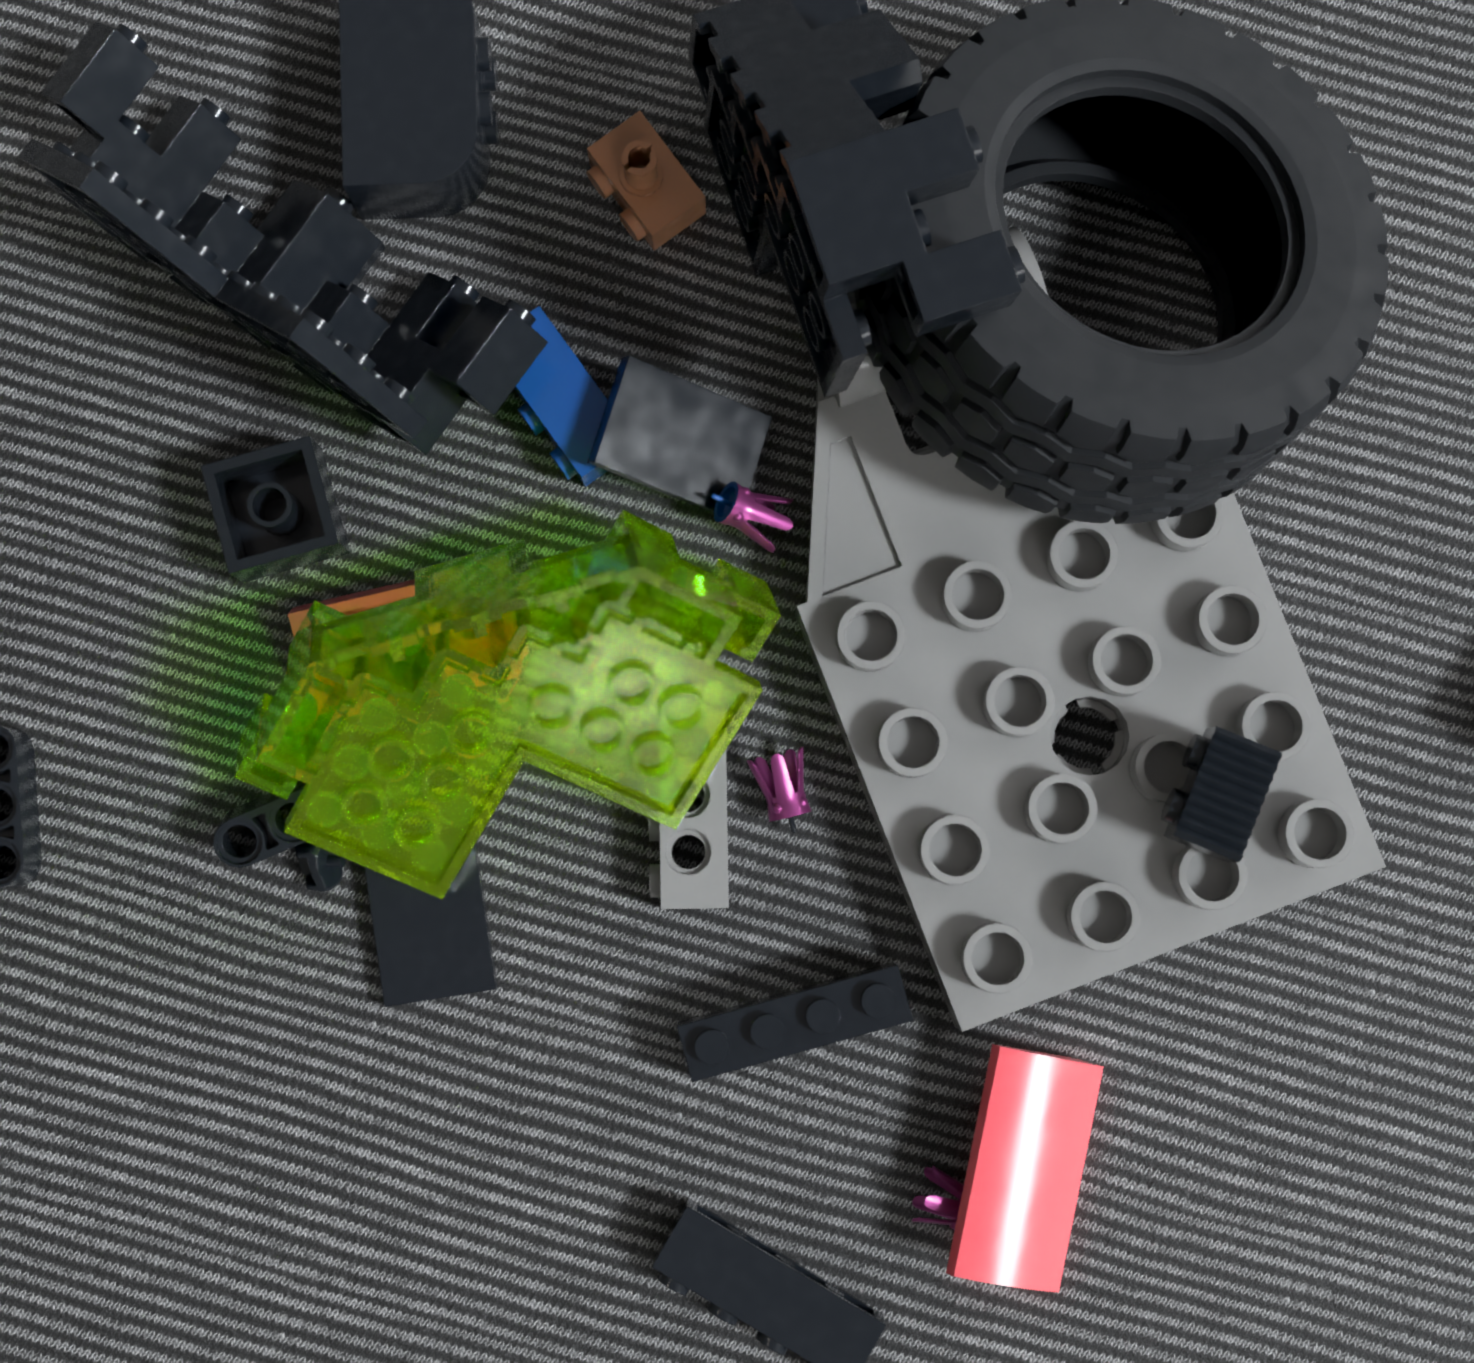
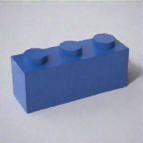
[514,306,608,487]

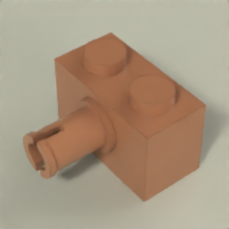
[586,111,706,251]

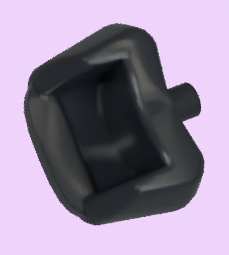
[295,833,346,892]

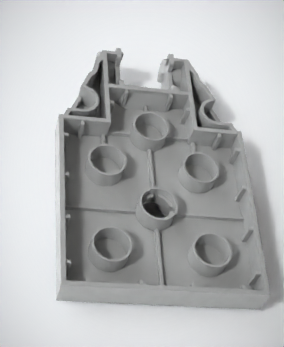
[795,226,1386,1032]

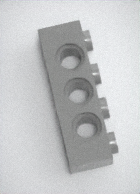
[647,682,729,909]

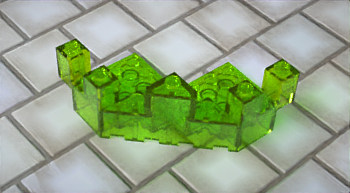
[234,510,781,899]

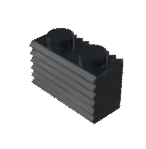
[1161,726,1282,862]

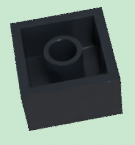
[200,436,351,583]

